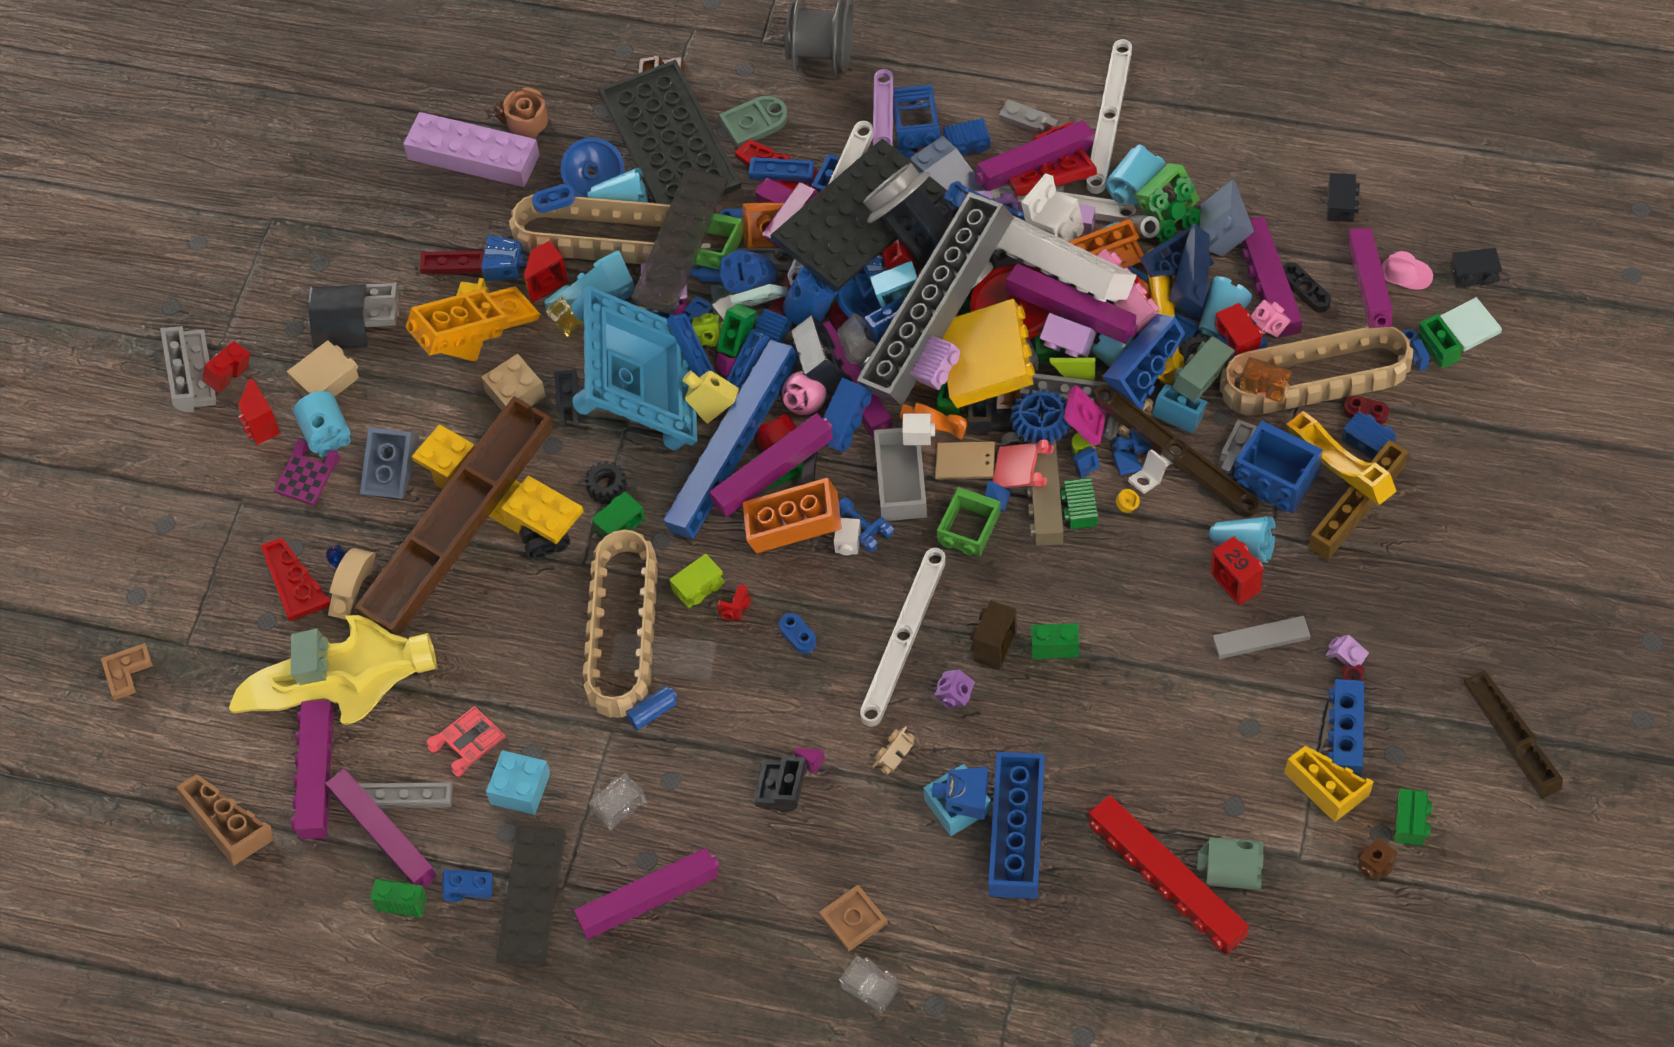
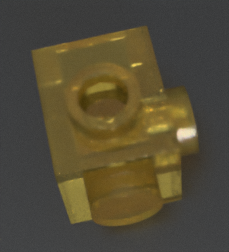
[545,296,584,337]

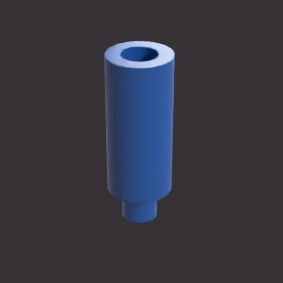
[691,266,722,283]

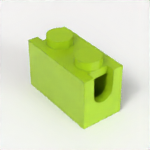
[669,554,725,609]

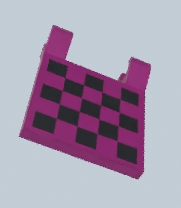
[274,439,341,506]

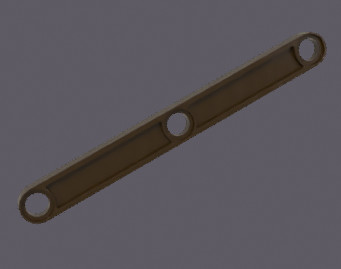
[1094,384,1259,517]

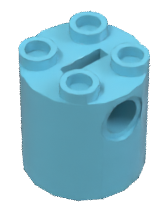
[1105,145,1165,208]
[293,391,351,457]

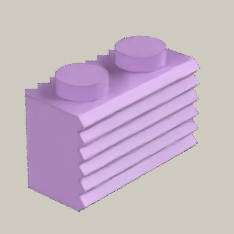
[911,336,961,390]

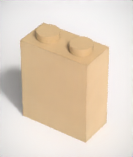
[287,340,359,397]

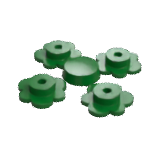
[1148,177,1201,243]

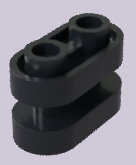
[519,526,571,560]

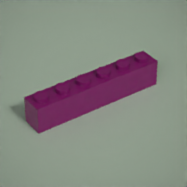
[1239,216,1302,339]
[291,700,334,839]

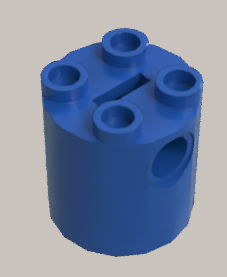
[720,250,777,294]
[782,267,839,325]

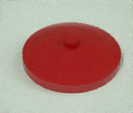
[971,264,1057,339]

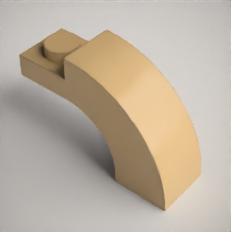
[328,548,376,620]

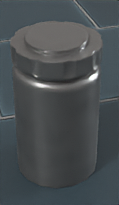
[1125,214,1160,238]

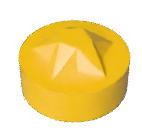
[1116,489,1140,513]

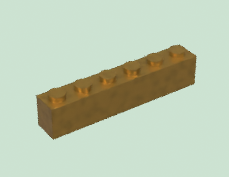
[1309,440,1409,560]

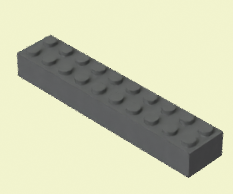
[857,192,1014,406]

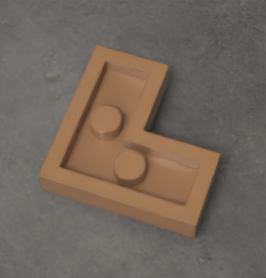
[101,643,153,700]

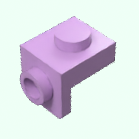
[1326,635,1369,667]

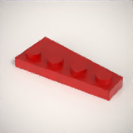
[735,139,820,191]
[1009,148,1097,196]
[260,537,331,622]

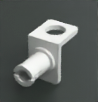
[1128,449,1174,494]

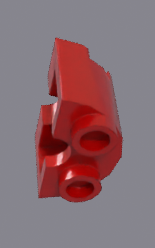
[755,414,797,453]

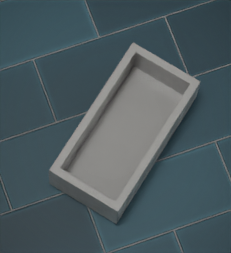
[874,428,927,521]

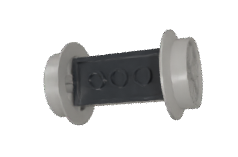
[863,163,994,288]

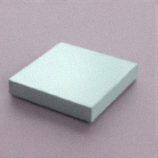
[730,284,788,307]
[1440,297,1502,352]

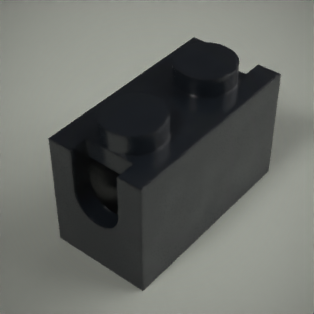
[1327,173,1360,222]
[1450,248,1502,287]

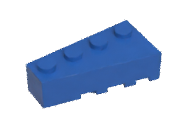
[1102,314,1185,410]

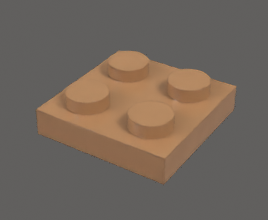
[819,885,888,952]

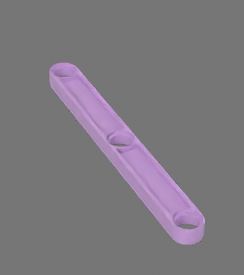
[873,69,893,146]

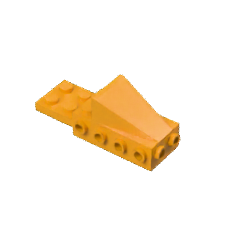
[405,286,540,361]

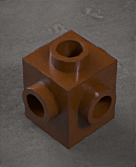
[1357,837,1397,882]

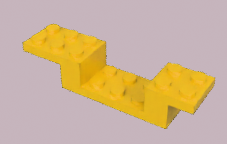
[412,424,584,544]

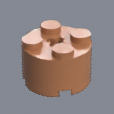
[503,88,548,138]

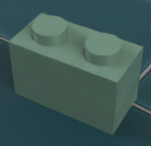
[291,629,329,685]

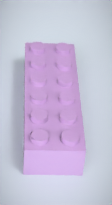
[403,112,540,187]

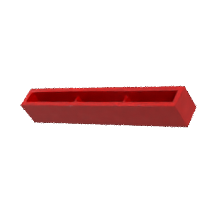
[1089,795,1249,954]

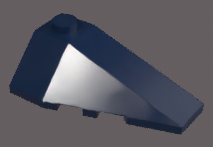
[1169,224,1209,322]
[1140,227,1214,278]

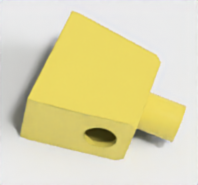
[682,371,739,424]

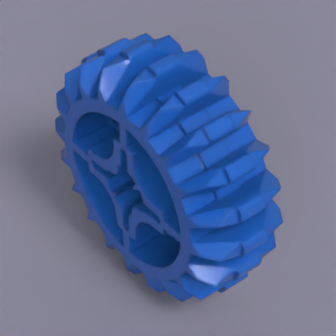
[1011,388,1070,444]

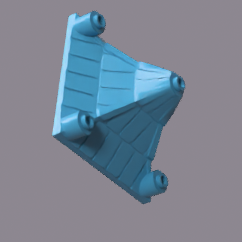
[571,285,697,451]

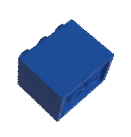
[1233,420,1323,514]

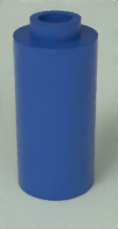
[626,686,678,731]

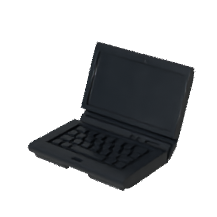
[309,284,368,349]

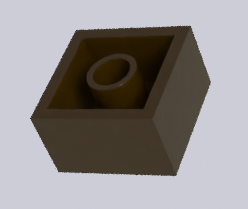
[970,600,1017,670]

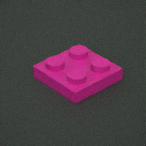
[1064,385,1106,447]

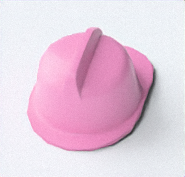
[1381,251,1433,290]

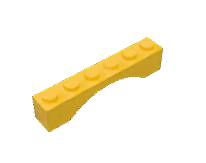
[1286,411,1397,505]

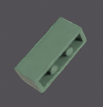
[1172,336,1235,403]

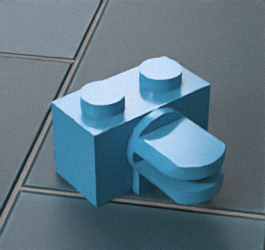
[1152,383,1207,433]

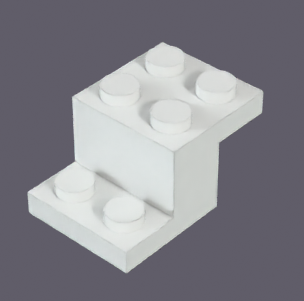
[1021,173,1084,242]

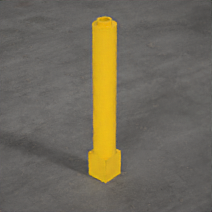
[1147,248,1185,385]

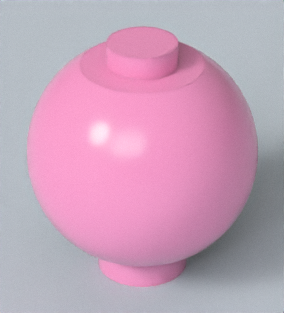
[782,371,826,415]

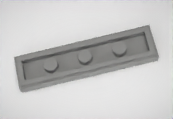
[1213,616,1311,659]
[359,782,453,808]

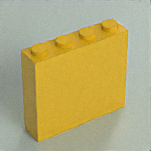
[942,299,1035,408]

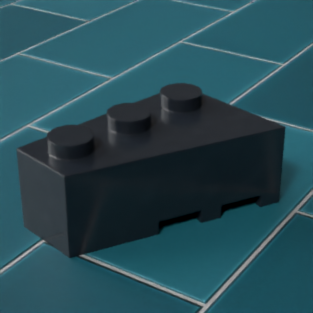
[791,315,853,396]

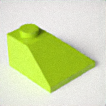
[1050,358,1095,381]

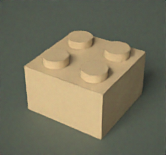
[481,354,546,411]

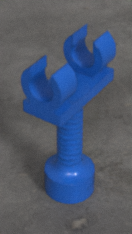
[839,497,894,553]

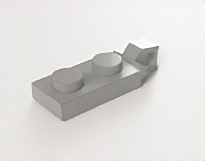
[999,99,1058,133]
[1220,420,1258,477]

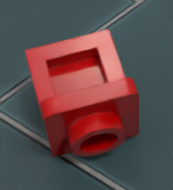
[717,584,751,621]

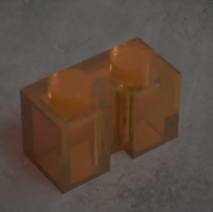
[1240,357,1292,403]

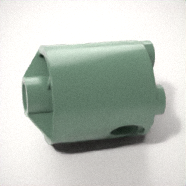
[1197,837,1263,890]

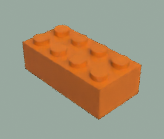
[743,477,842,554]

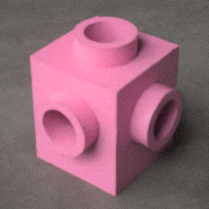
[1251,300,1291,337]

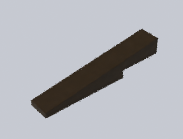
[1464,670,1563,799]

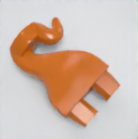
[899,403,968,440]

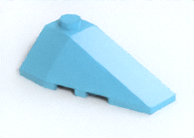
[544,251,635,316]

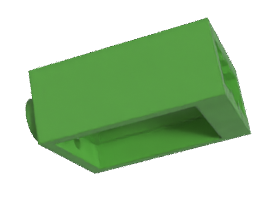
[1135,163,1200,224]
[683,211,744,269]
[937,487,1001,557]

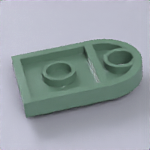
[719,96,787,149]

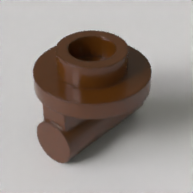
[493,100,508,124]

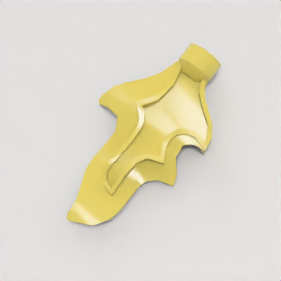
[229,615,437,725]

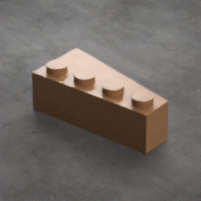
[177,774,273,866]

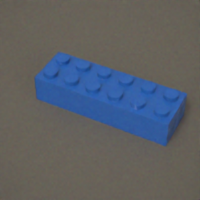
[989,752,1045,899]

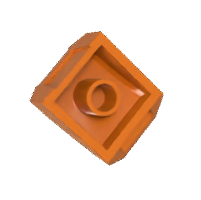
[742,203,784,248]

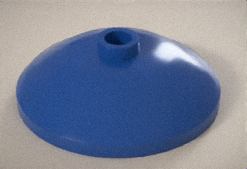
[560,137,625,198]
[836,278,882,329]

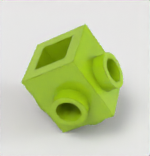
[692,313,723,347]

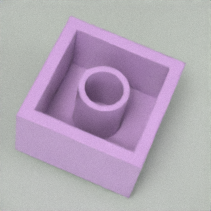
[1040,313,1097,358]

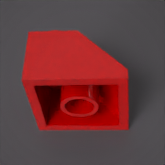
[524,241,569,304]
[238,378,280,445]

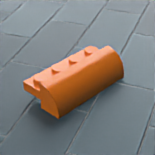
[1068,219,1144,288]

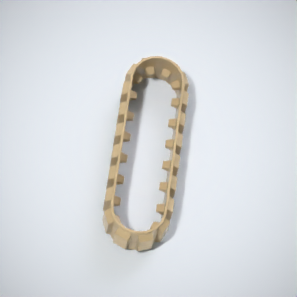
[509,194,694,264]
[1220,327,1414,416]
[583,530,658,718]

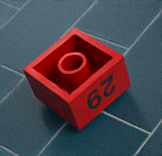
[1210,536,1264,606]

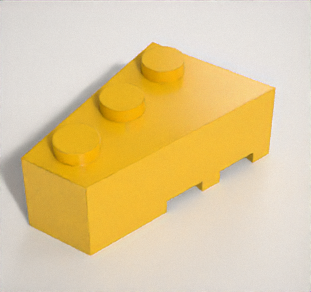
[1284,746,1374,822]

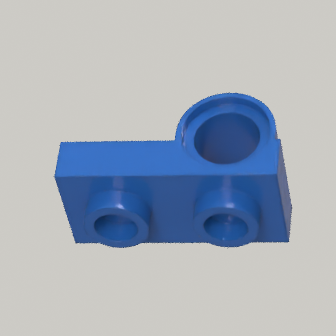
[442,869,492,902]

